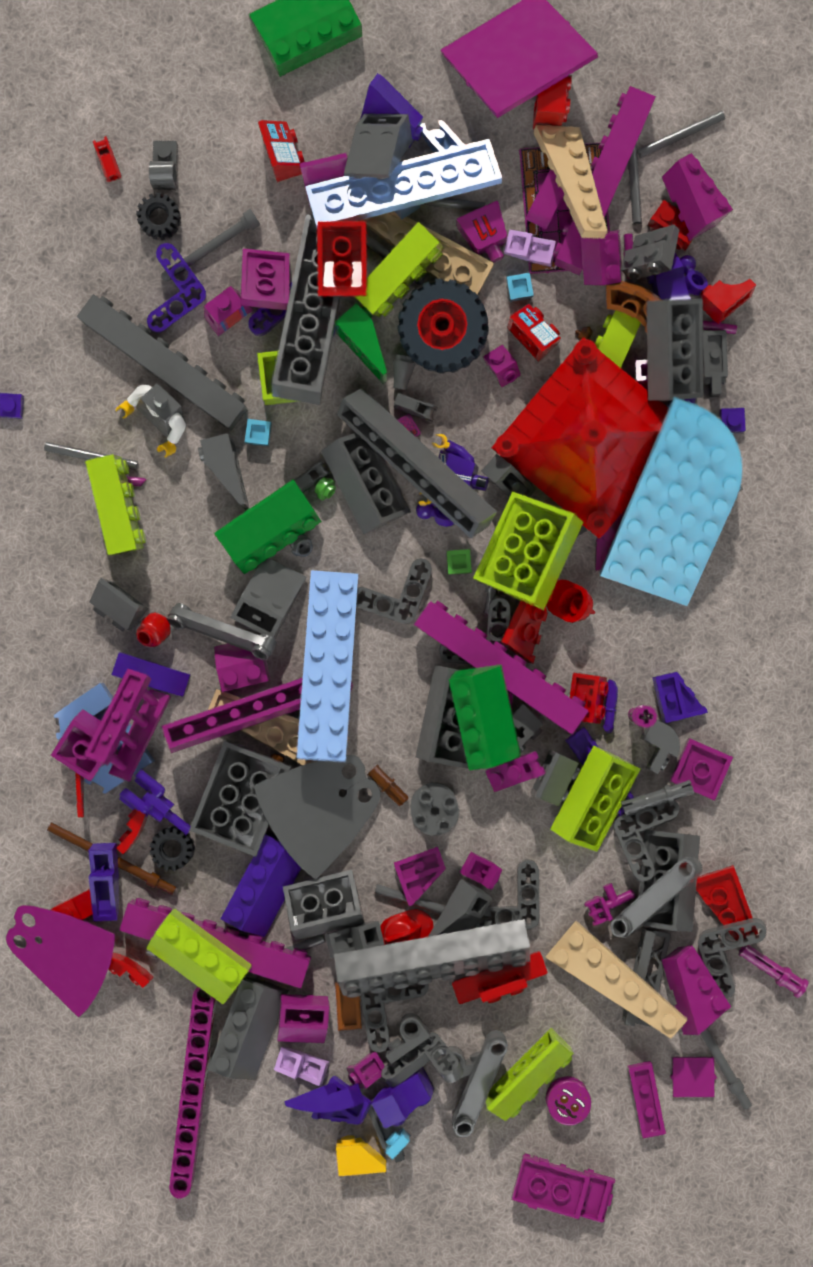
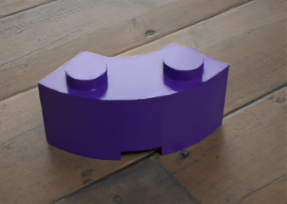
[646,253,691,300]
[371,1067,435,1128]

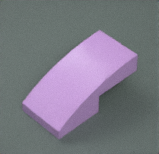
[504,230,557,267]
[274,1047,329,1086]

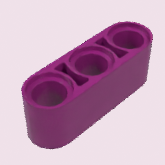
[526,170,565,230]

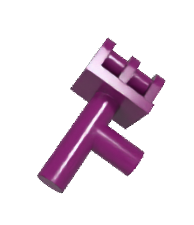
[584,883,636,926]

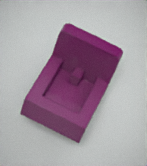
[483,345,521,387]
[460,852,502,890]

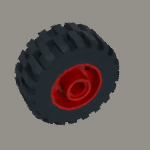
[397,279,489,374]

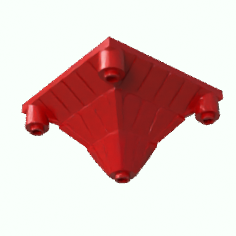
[491,337,669,539]

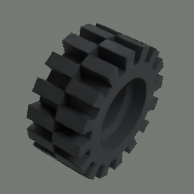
[136,193,181,240]
[149,826,195,871]

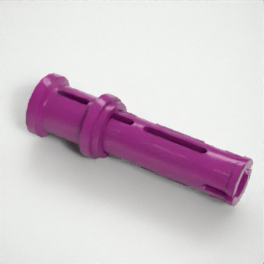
[628,705,657,728]
[738,945,809,998]

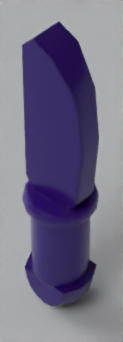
[603,679,618,734]

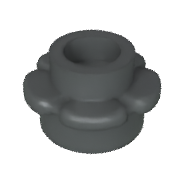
[290,534,313,557]

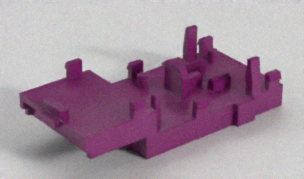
[511,1153,616,1223]

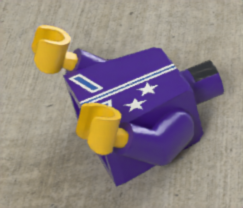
[418,434,489,506]

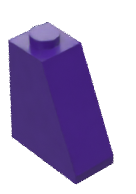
[360,73,424,148]

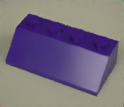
[220,831,301,937]

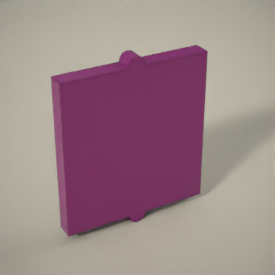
[670,1057,717,1097]

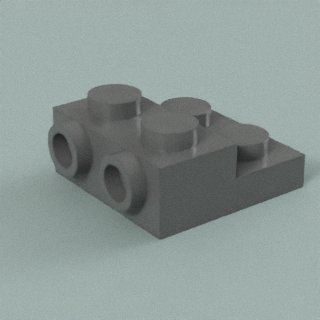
[621,225,679,281]

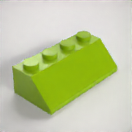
[550,746,641,852]
[146,909,252,1004]
[486,1028,574,1121]

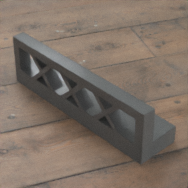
[622,927,671,1027]

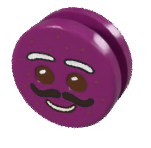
[546,1076,591,1126]

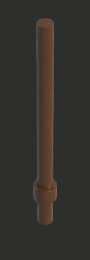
[47,822,177,895]

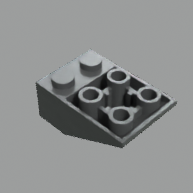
[344,114,413,179]
[230,558,307,640]

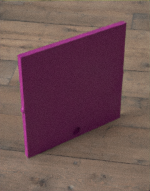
[440,0,598,118]

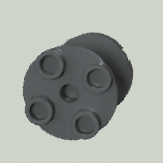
[411,782,459,836]

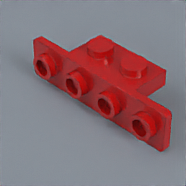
[452,951,548,1005]

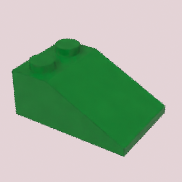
[335,303,387,385]

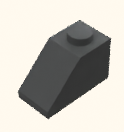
[481,454,536,498]

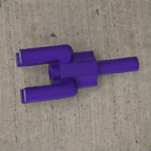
[119,769,191,835]

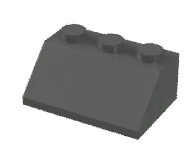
[283,870,365,940]

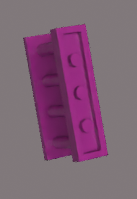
[84,669,171,782]

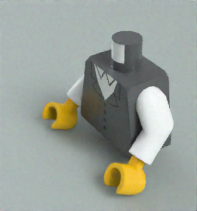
[115,384,186,458]

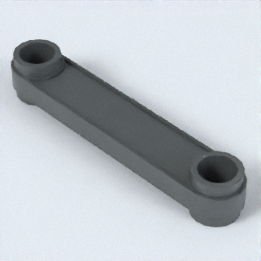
[167,603,277,660]
[611,857,702,938]
[452,1030,508,1137]

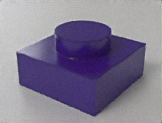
[0,393,24,419]
[719,408,746,433]

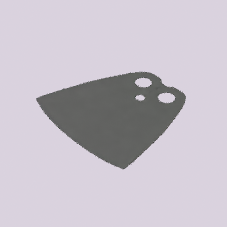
[254,755,381,879]

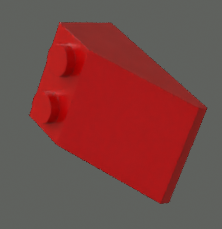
[317,221,367,296]

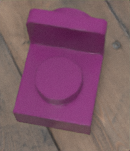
[346,1051,385,1089]

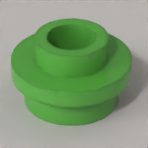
[315,477,336,500]

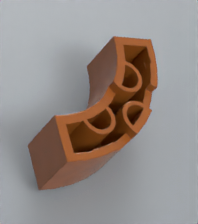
[606,281,662,333]

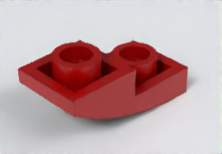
[117,809,148,854]
[108,952,153,988]

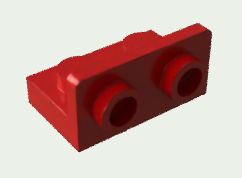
[647,200,693,251]
[569,673,609,724]

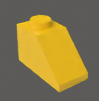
[336,1135,387,1176]

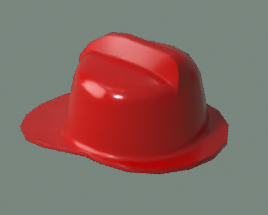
[546,579,595,623]
[380,909,434,945]

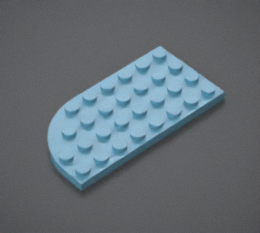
[599,397,742,606]

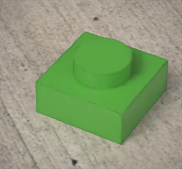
[446,549,472,575]

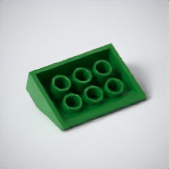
[249,0,363,77]

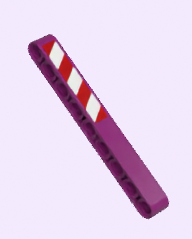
[169,986,216,1199]

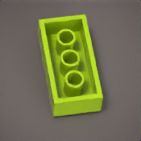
[355,222,444,318]
[85,454,146,555]

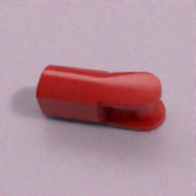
[93,136,122,182]

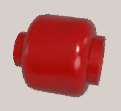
[136,612,171,647]

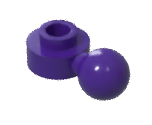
[680,255,708,295]
[416,501,455,527]

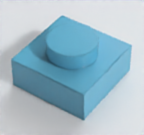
[506,273,534,302]
[245,419,272,446]
[386,1128,410,1160]

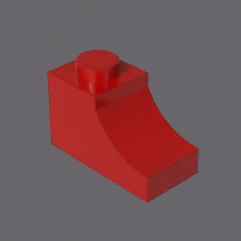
[701,279,756,324]
[50,889,93,920]

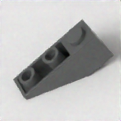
[428,879,493,937]

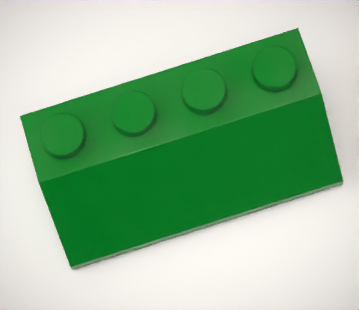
[214,479,322,574]
[449,664,521,771]

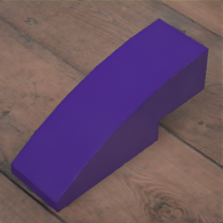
[111,652,191,697]
[88,843,119,921]
[284,1082,364,1113]

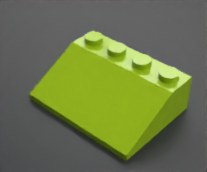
[473,491,583,610]

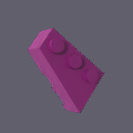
[662,153,733,241]
[661,946,731,1035]

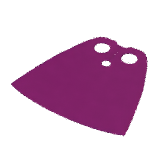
[6,905,115,1018]

